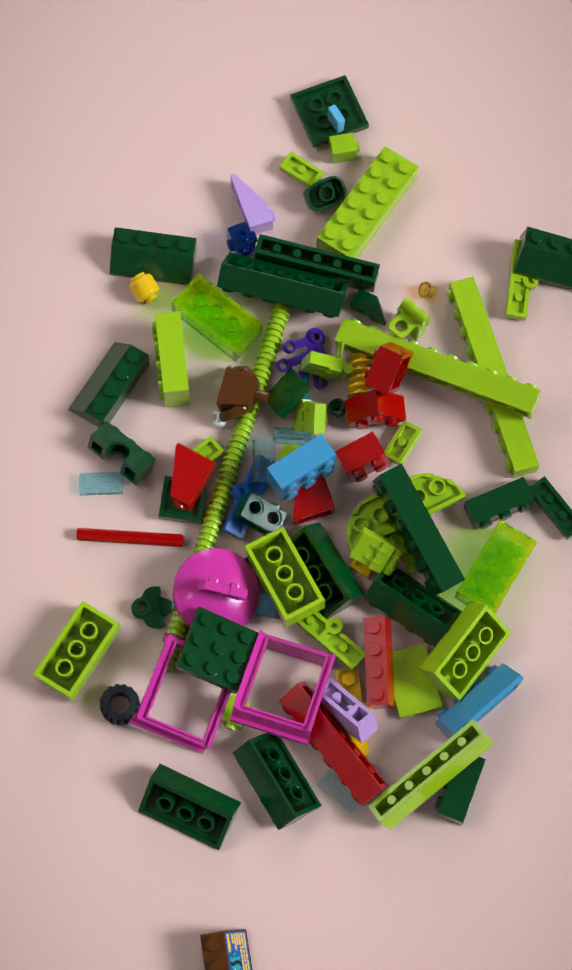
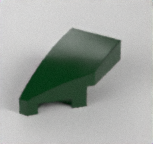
[349,289,386,326]

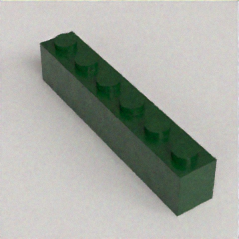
[254,234,380,293]

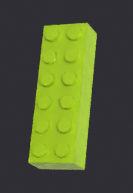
[316,146,419,259]

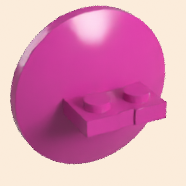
[173,548,259,627]

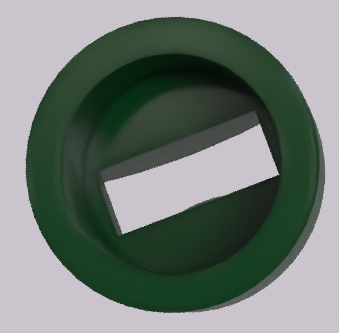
[328,398,345,417]

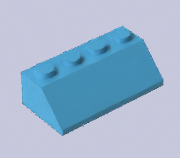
[435,663,524,739]

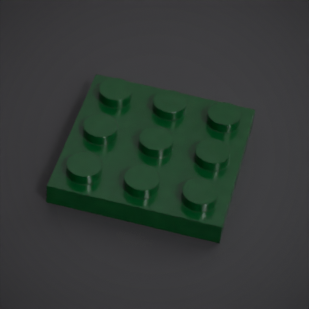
[290,75,369,148]
[175,606,259,694]

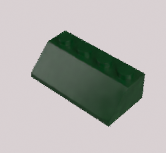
[513,226,572,289]
[109,227,197,286]
[69,342,150,428]
[290,522,365,619]
[363,568,462,647]
[232,733,322,830]
[138,764,241,850]

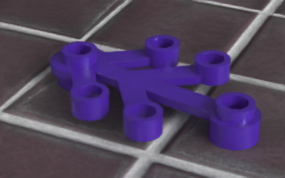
[276,328,328,390]

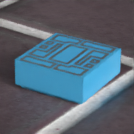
[254,592,276,618]

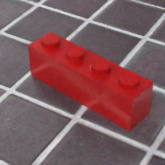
[363,616,395,709]

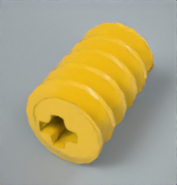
[347,353,374,399]

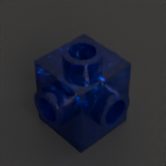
[226,221,258,256]

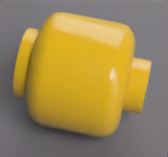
[129,272,160,304]

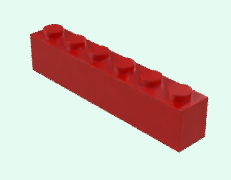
[279,682,389,806]

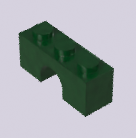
[87,421,156,485]

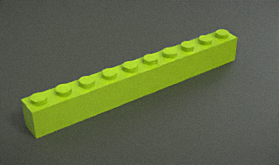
[446,276,540,479]
[334,318,541,419]

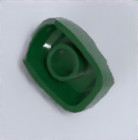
[303,176,346,211]

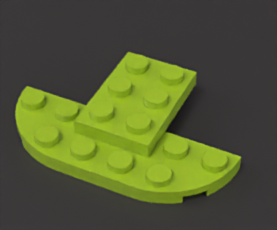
[347,473,466,575]

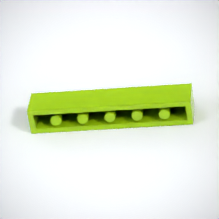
[368,719,494,830]

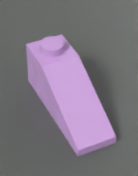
[230,174,276,236]
[314,677,378,743]

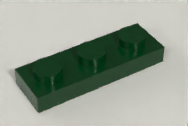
[529,476,572,540]

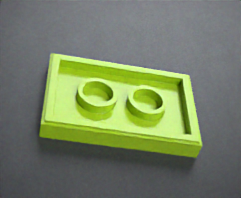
[393,644,443,719]

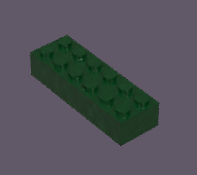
[217,252,349,318]
[372,463,465,596]

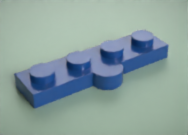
[222,454,274,540]

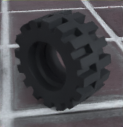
[100,684,140,726]

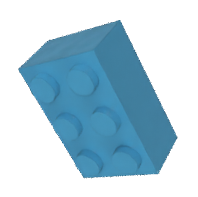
[267,434,336,502]

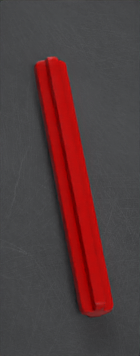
[76,528,183,547]

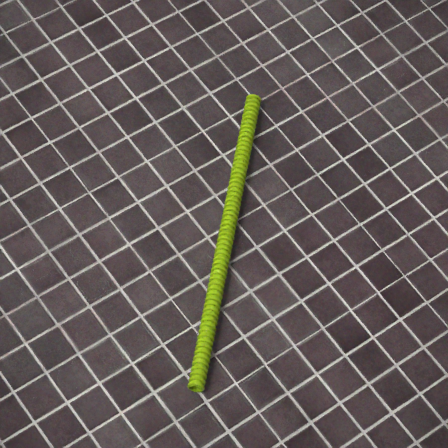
[155,302,291,673]

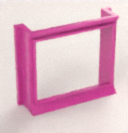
[230,629,336,746]
[129,632,231,754]

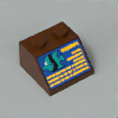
[200,929,252,970]

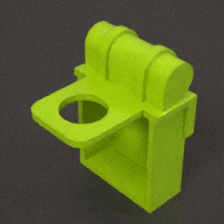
[388,297,430,341]
[300,341,353,381]
[292,399,329,434]
[349,527,405,576]

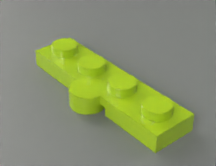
[504,239,539,321]
[296,612,365,672]

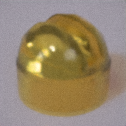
[418,282,436,299]

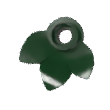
[131,586,175,629]

